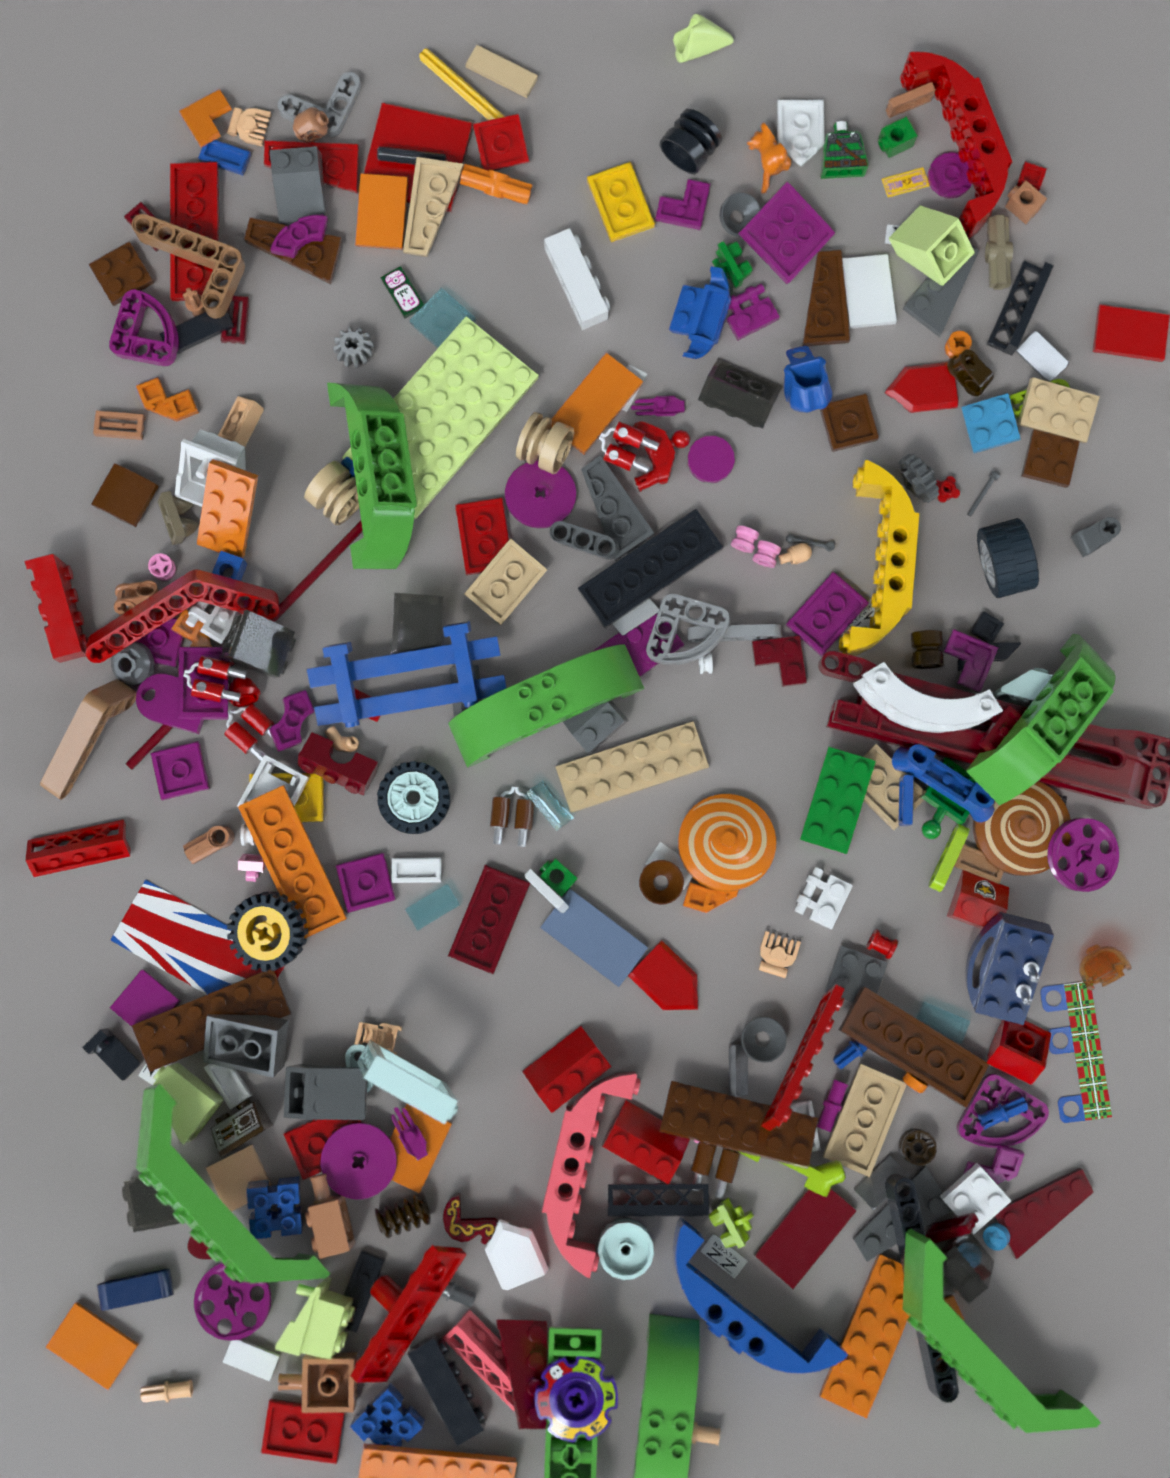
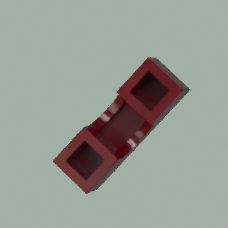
[298,732,378,796]

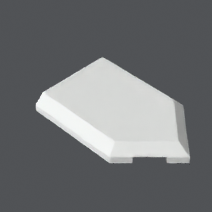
[777,100,824,167]
[485,1219,549,1290]

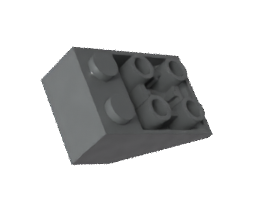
[284,1064,367,1120]

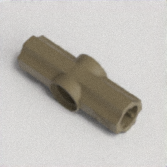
[985,215,1013,290]

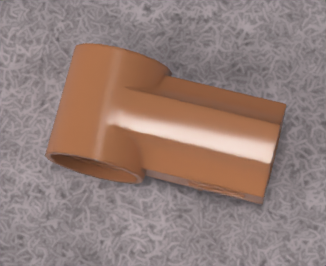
[183,826,234,864]

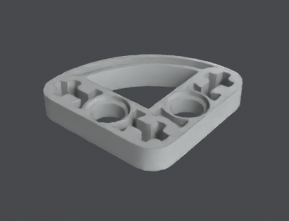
[646,594,730,665]

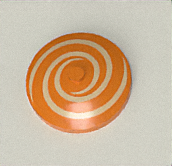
[678,794,776,892]

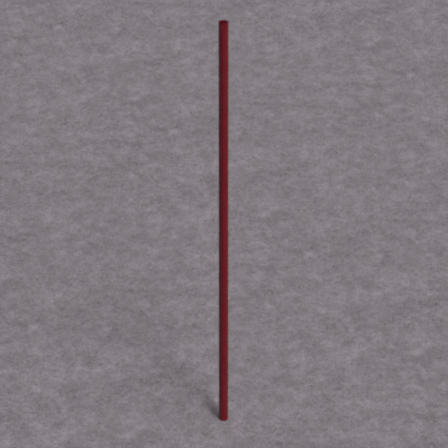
[125,520,363,770]

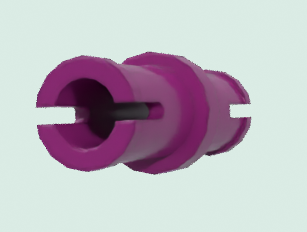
[817,1079,848,1132]

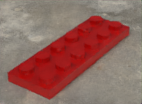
[170,162,219,301]
[761,984,845,1131]

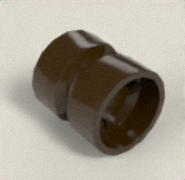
[911,630,944,669]

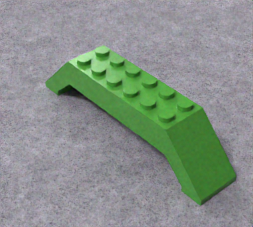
[136,1084,330,1283]
[902,1228,1101,1433]

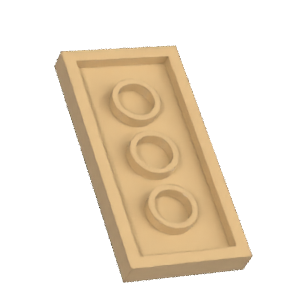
[822,1063,907,1177]

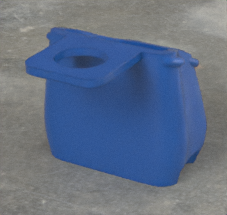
[784,346,833,413]

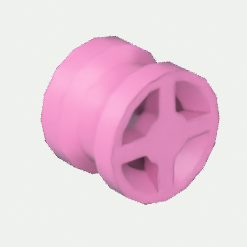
[731,526,759,553]
[752,541,781,568]
[148,553,176,581]

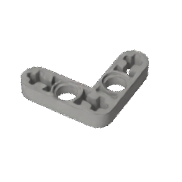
[278,72,361,137]

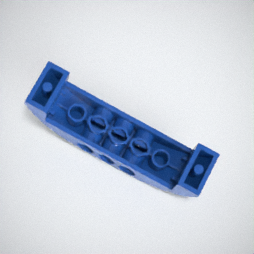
[673,1217,848,1374]

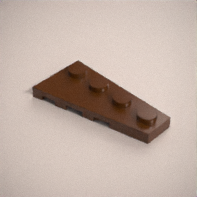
[244,218,342,284]
[802,250,850,346]

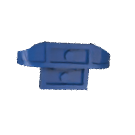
[669,266,731,359]

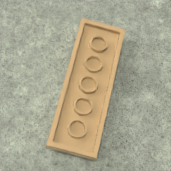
[556,721,709,813]

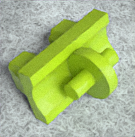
[709,1197,754,1249]

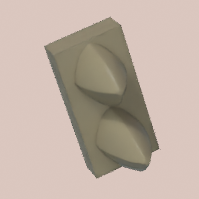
[157,491,198,545]

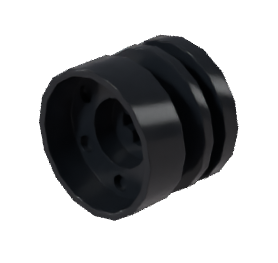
[659,108,722,175]

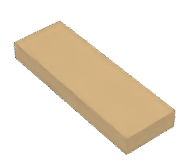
[466,45,538,98]

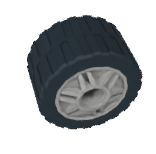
[977,518,1039,598]

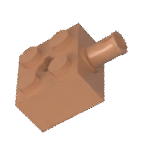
[305,1174,356,1259]
[278,1352,358,1413]

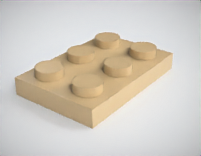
[1017,377,1100,443]
[464,538,547,625]
[863,744,924,830]

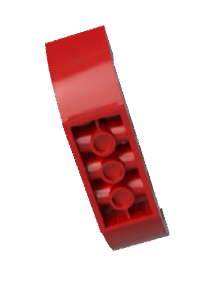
[900,51,1013,240]

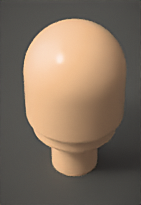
[778,543,812,565]

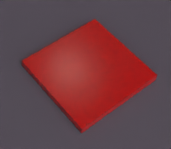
[364,103,472,212]

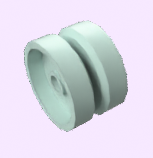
[598,1218,654,1280]

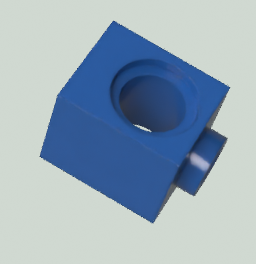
[212,551,247,581]

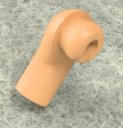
[325,726,359,753]

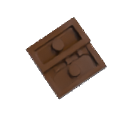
[91,463,159,527]

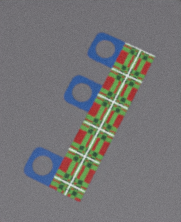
[1040,981,1112,1123]

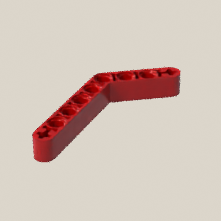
[85,569,279,663]

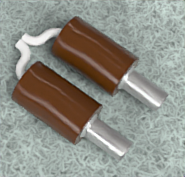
[490,787,535,847]
[691,1142,741,1199]

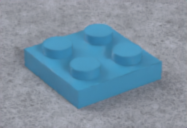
[961,393,1021,454]

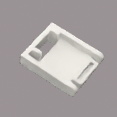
[237,755,309,807]

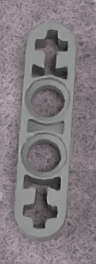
[687,624,782,642]

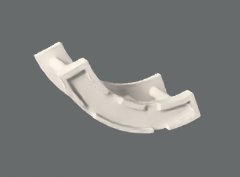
[853,662,1003,733]

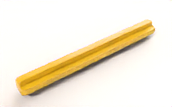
[419,48,505,120]

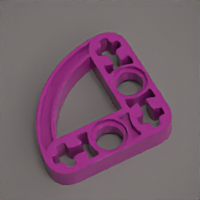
[109,290,178,367]
[956,1074,1049,1148]

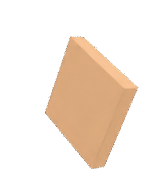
[206,1144,272,1212]

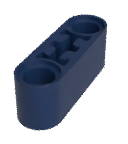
[97,1268,174,1311]

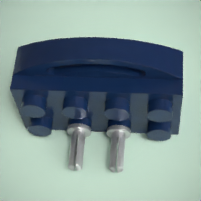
[965,912,1054,1025]

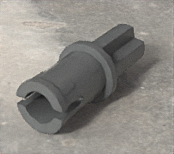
[441,1281,476,1307]

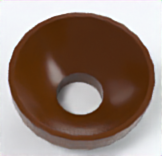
[639,860,684,905]

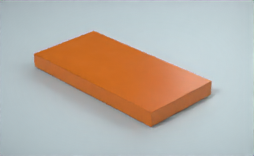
[551,353,643,455]

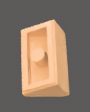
[218,396,264,447]

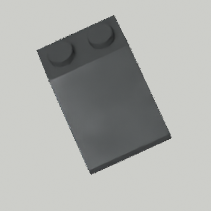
[270,147,327,226]
[563,700,629,753]
[203,1014,289,1078]

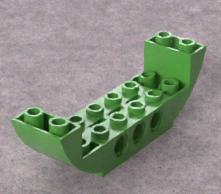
[327,383,417,569]
[966,634,1116,805]

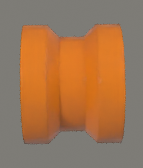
[944,331,972,358]

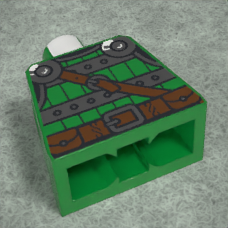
[820,121,868,179]

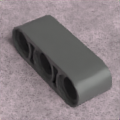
[549,521,620,560]

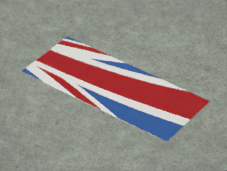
[111,880,285,995]

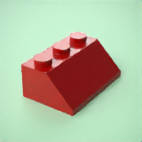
[522,1026,612,1113]
[602,1100,690,1184]

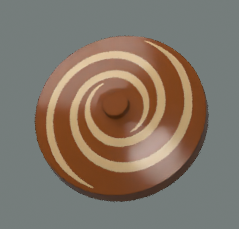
[973,781,1071,876]

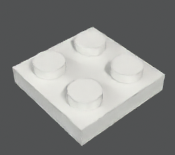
[940,1163,1011,1234]

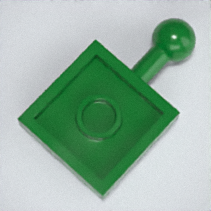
[921,757,976,839]

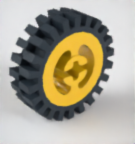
[227,892,308,972]

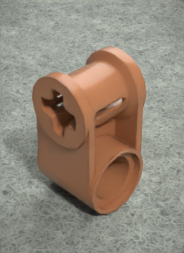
[114,580,160,615]

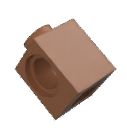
[1005,181,1047,224]

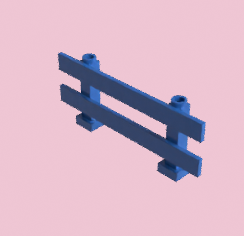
[307,621,507,728]

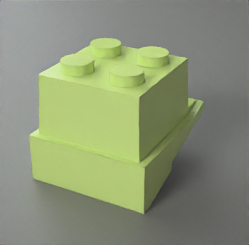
[275,1277,355,1360]

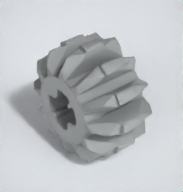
[333,326,374,368]

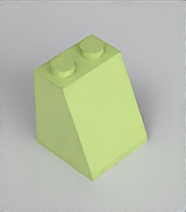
[888,206,975,286]
[153,1063,224,1144]

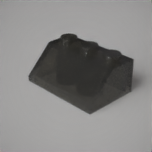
[698,358,783,429]

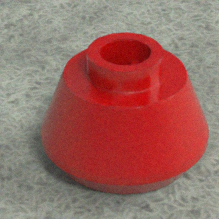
[228,677,261,707]

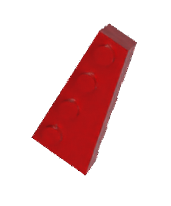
[24,554,88,663]

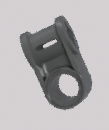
[1071,517,1121,557]

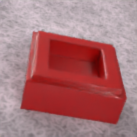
[1016,161,1047,191]

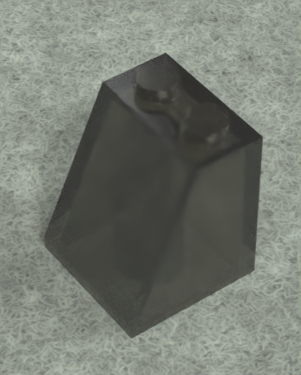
[392,593,447,654]
[219,609,296,678]
[122,1177,181,1232]
[934,1233,994,1304]

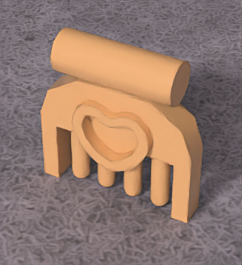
[227,108,271,147]
[758,931,801,978]

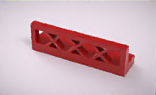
[25,819,131,877]

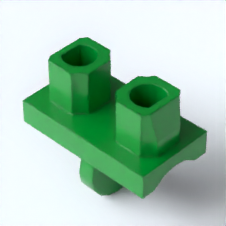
[710,241,753,289]

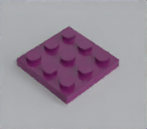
[738,181,835,285]

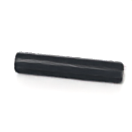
[377,146,447,165]

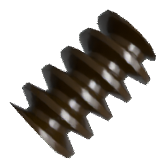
[375,1194,431,1238]

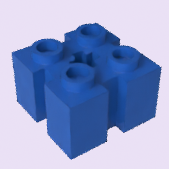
[246,1176,303,1239]
[350,1382,425,1447]

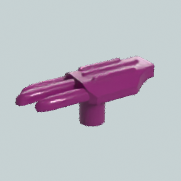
[631,396,685,417]
[391,1107,428,1160]

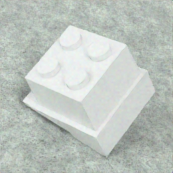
[175,429,246,507]

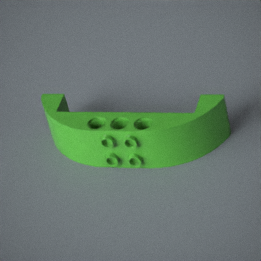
[448,644,645,768]
[633,1313,700,1478]
[544,1327,602,1478]

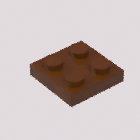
[88,241,154,306]
[820,394,879,452]
[1021,429,1080,488]

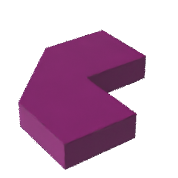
[963,1144,1025,1185]

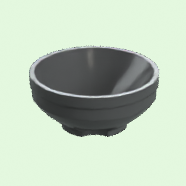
[719,192,761,237]
[111,641,155,685]
[741,1017,787,1063]

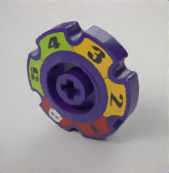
[535,1356,618,1442]

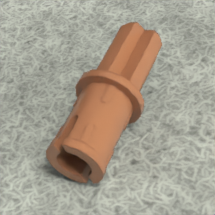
[183,288,206,317]

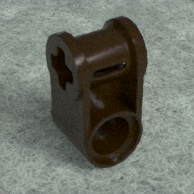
[947,349,994,397]

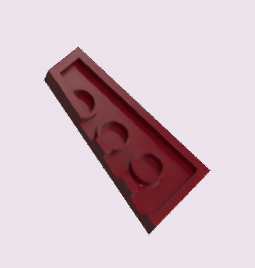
[994,1168,1094,1260]
[496,1319,547,1430]

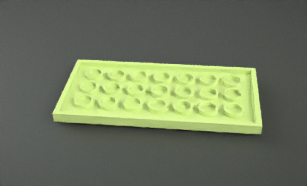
[342,317,539,520]

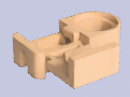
[354,1022,402,1055]

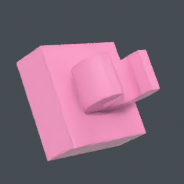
[238,854,266,882]

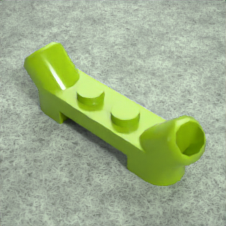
[739,1152,846,1197]

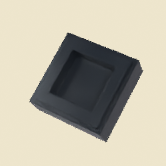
[970,611,1004,643]

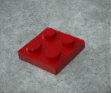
[473,114,529,171]

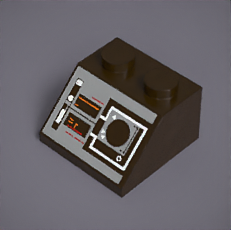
[210,1099,273,1157]

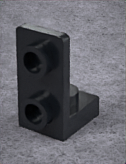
[82,1028,141,1081]

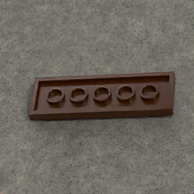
[132,969,291,1072]
[838,987,989,1108]
[660,1081,818,1169]

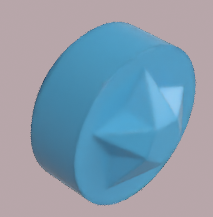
[983,1223,1010,1251]

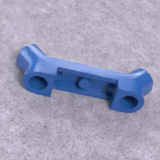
[892,744,995,822]

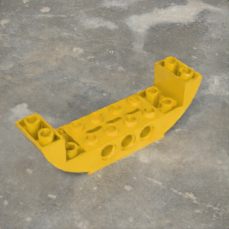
[838,460,919,656]

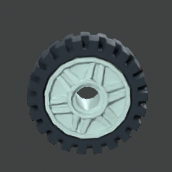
[377,761,450,834]

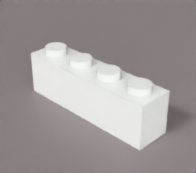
[544,228,610,330]

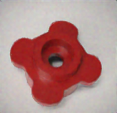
[936,476,960,503]

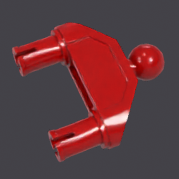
[615,421,690,492]

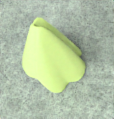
[673,14,734,63]

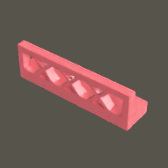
[443,1309,515,1411]

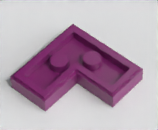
[655,179,710,230]
[943,629,998,693]

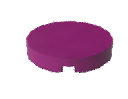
[927,152,972,199]
[687,436,735,483]

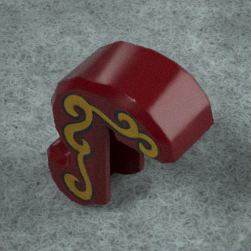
[443,1193,498,1245]

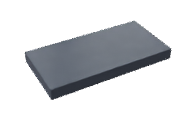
[540,889,648,987]

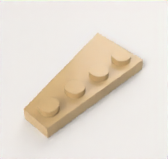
[403,157,464,257]

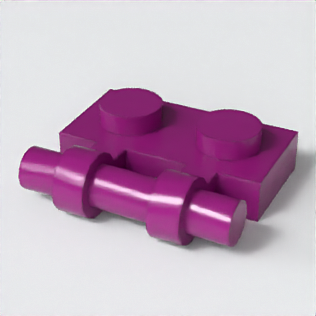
[727,283,780,341]

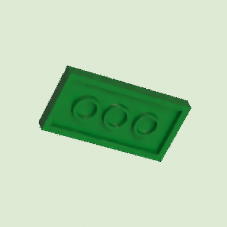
[800,746,876,854]

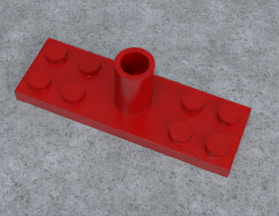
[350,1245,467,1383]

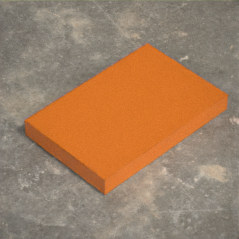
[355,174,408,250]
[390,1103,452,1194]
[46,1302,139,1390]

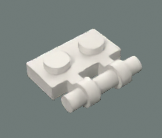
[185,590,241,644]
[794,867,853,930]

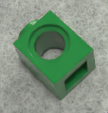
[878,116,918,158]
[539,859,578,898]

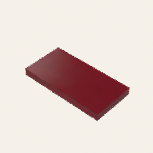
[448,865,530,975]
[754,1189,857,1289]

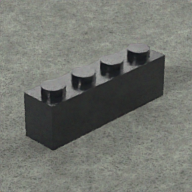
[407,1333,487,1446]

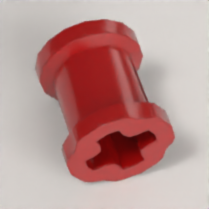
[866,929,899,959]

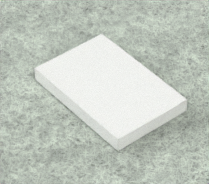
[842,254,897,329]

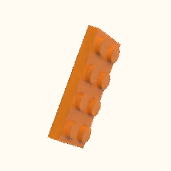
[197,459,259,558]

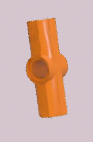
[460,164,533,204]

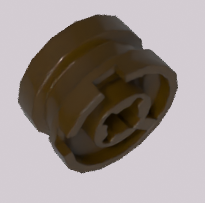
[899,1129,937,1166]

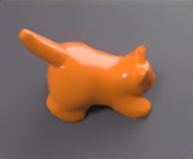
[747,122,791,194]

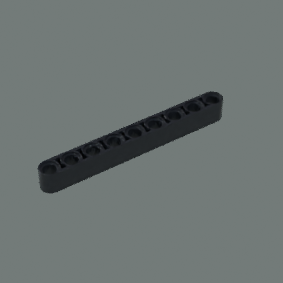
[885,1174,959,1403]

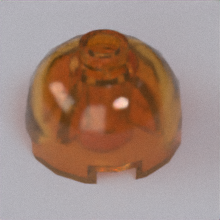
[1079,944,1132,990]

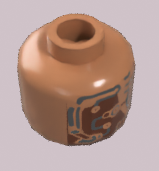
[293,107,329,143]

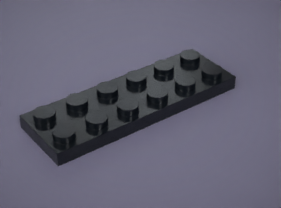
[578,509,723,628]

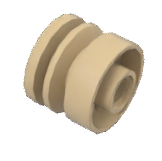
[516,412,574,474]
[304,461,359,526]

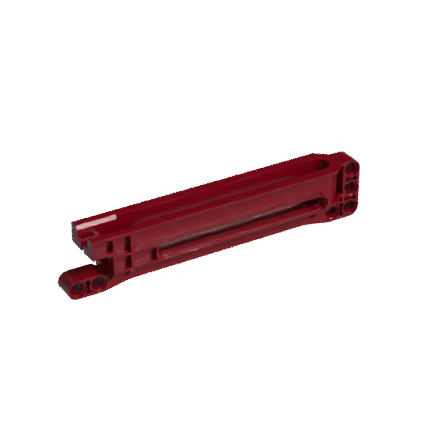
[818,651,1170,809]

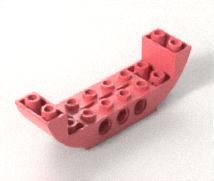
[542,1071,641,1278]

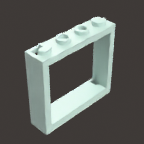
[357,1040,458,1124]

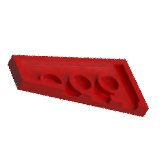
[264,141,359,194]

